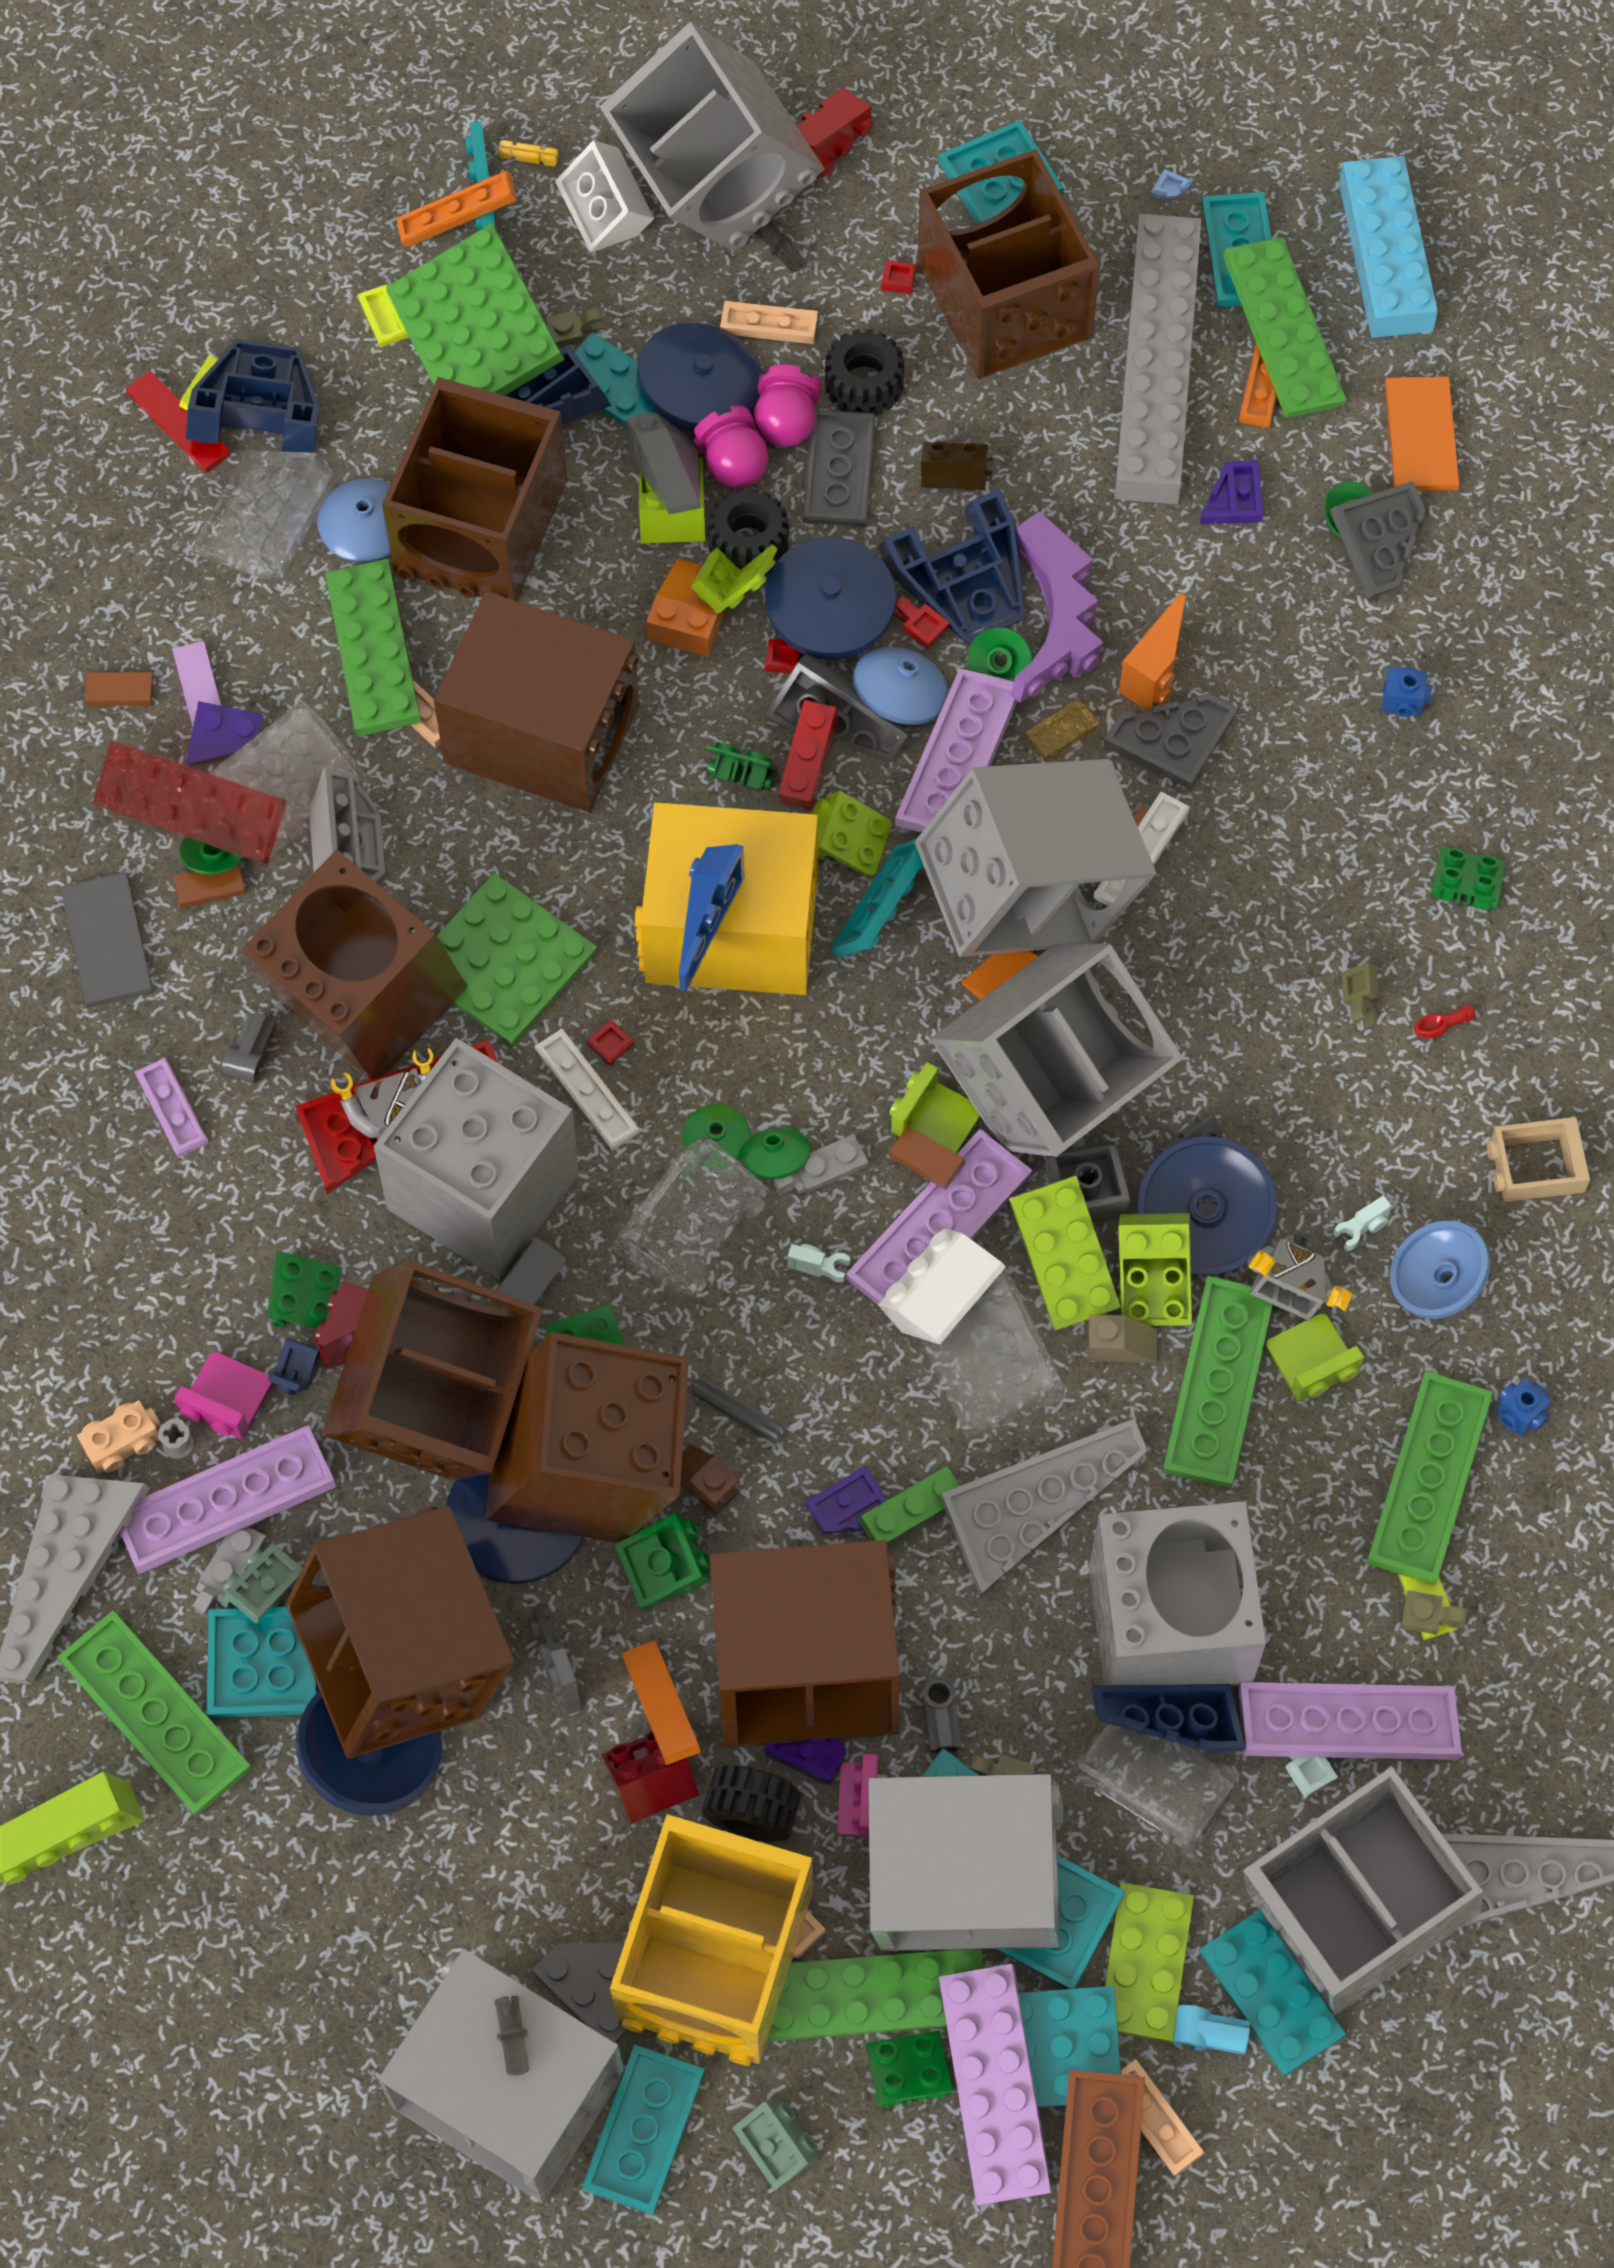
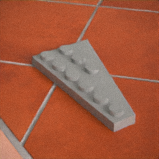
[939,1418,1148,1595]
[0,1475,150,1685]
[1433,1834,1614,1929]

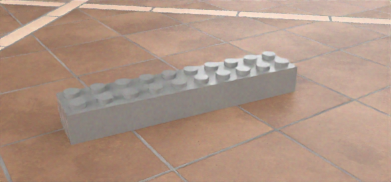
[1114,213,1201,504]

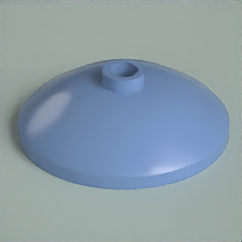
[317,478,391,563]
[853,647,949,725]
[1390,1221,1491,1319]

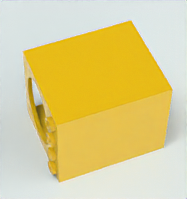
[635,802,818,995]
[610,1814,813,2066]

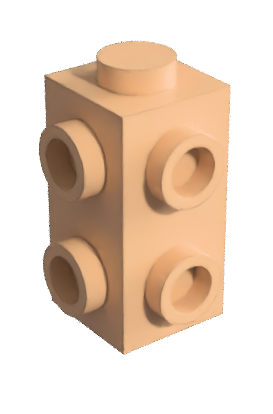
[77,1400,161,1474]

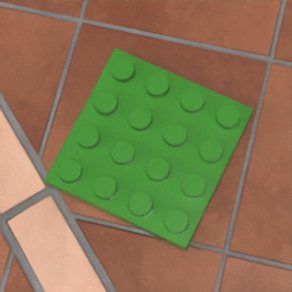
[437,873,598,1047]

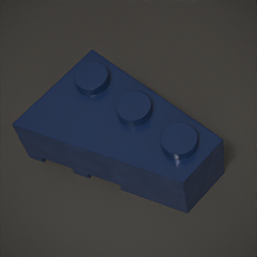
[505,345,612,425]

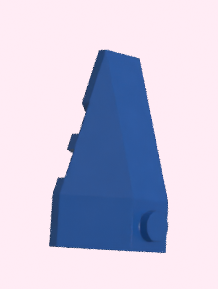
[679,844,745,992]

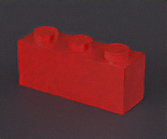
[778,700,839,810]

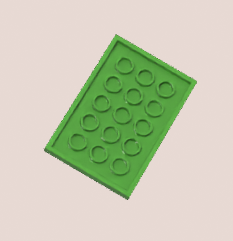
[386,223,565,396]

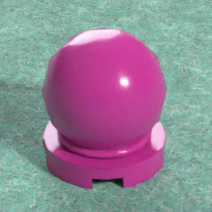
[754,364,821,448]
[693,406,769,489]

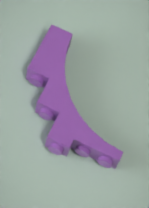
[1011,511,1103,703]

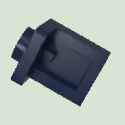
[268,1338,320,1395]

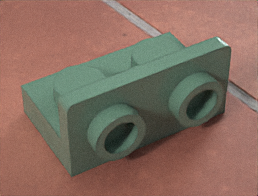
[221,1543,302,1624]
[732,2098,821,2191]

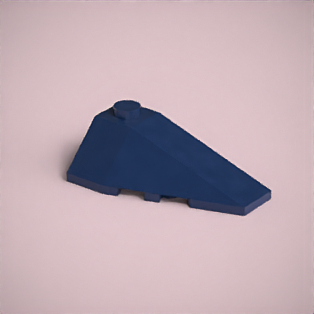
[1091,1684,1246,1752]

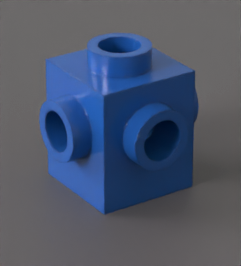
[1381,667,1432,717]
[1496,1377,1552,1437]

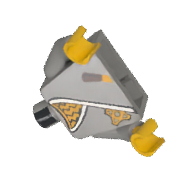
[330,1048,434,1142]
[1248,1235,1353,1321]

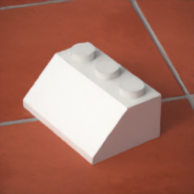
[555,140,654,253]
[878,1228,1005,1344]

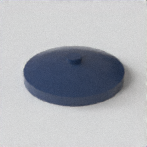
[636,323,763,431]
[765,537,896,659]
[1138,1136,1277,1275]
[446,1474,584,1584]
[296,1690,442,1816]

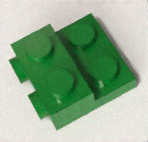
[614,1513,712,1611]

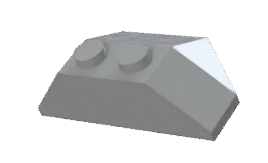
[309,768,385,882]

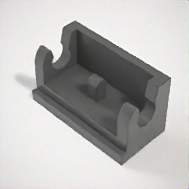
[496,1237,567,1305]

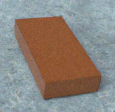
[85,672,154,706]
[173,865,246,909]
[888,1126,965,1190]

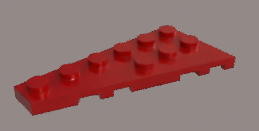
[295,1039,499,1194]

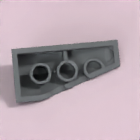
[626,413,700,515]
[765,653,910,761]

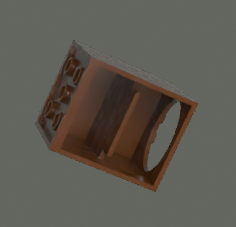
[917,149,1100,380]
[382,377,568,601]
[433,591,640,813]
[241,849,468,1080]
[321,1261,543,1481]
[486,1332,689,1542]
[285,1506,515,1759]
[710,1540,899,1748]

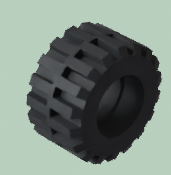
[825,329,904,416]
[708,489,789,575]
[701,1765,802,1842]

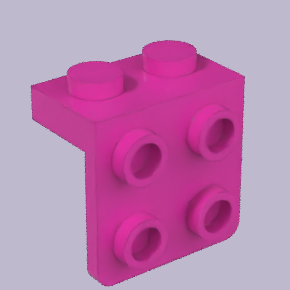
[174,1352,273,1440]

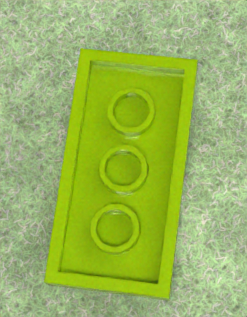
[1009,1175,1121,1331]
[1105,1882,1194,2043]

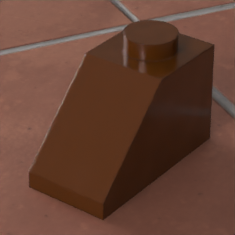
[680,1444,740,1516]

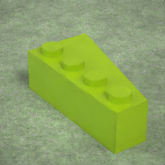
[0,1771,145,1885]

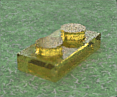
[1025,699,1098,762]

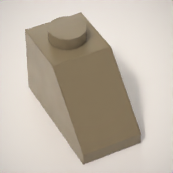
[1087,1315,1157,1363]

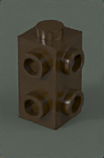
[921,441,994,490]

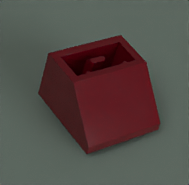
[315,1281,368,1369]
[601,1731,699,1824]

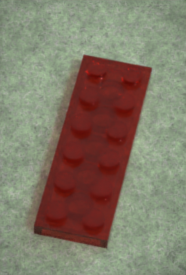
[92,741,287,864]

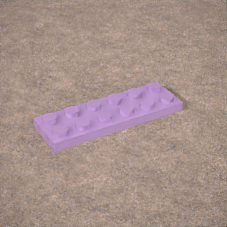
[895,668,1017,833]
[845,1129,1033,1305]
[120,1425,337,1575]
[1238,1682,1462,1760]
[939,1964,1053,2206]

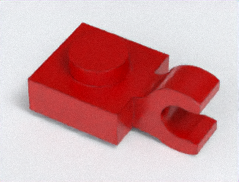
[894,596,950,650]

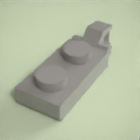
[773,1134,869,1195]
[193,1526,267,1617]

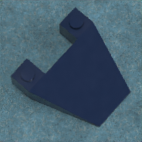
[186,339,320,458]
[878,489,1025,644]

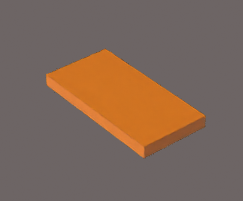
[1385,377,1459,491]

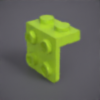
[691,544,778,614]
[812,790,892,877]
[889,1062,981,1154]
[1266,1314,1364,1402]

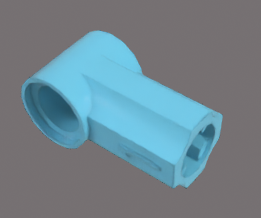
[1172,2005,1250,2055]

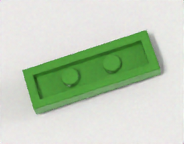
[858,1466,960,1544]

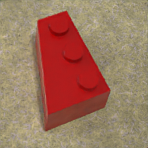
[797,88,873,183]

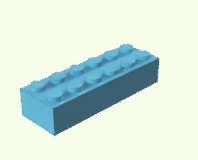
[1339,156,1438,338]

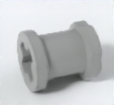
[158,1418,194,1459]

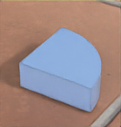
[1150,169,1192,199]

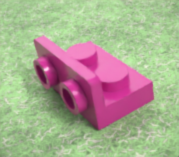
[837,1754,878,1837]

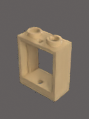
[1487,1117,1590,1202]

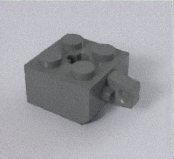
[1045,1136,1130,1223]

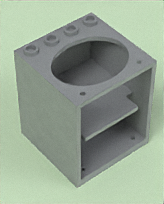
[600,22,824,250]
[915,759,1157,957]
[930,944,1183,1157]
[374,1038,579,1281]
[1089,1501,1266,1694]
[1243,1766,1483,2016]
[869,1774,1064,1951]
[378,1948,624,2204]

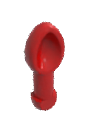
[1414,1005,1476,1039]

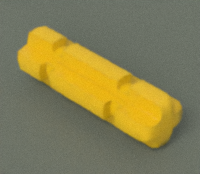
[498,140,559,167]

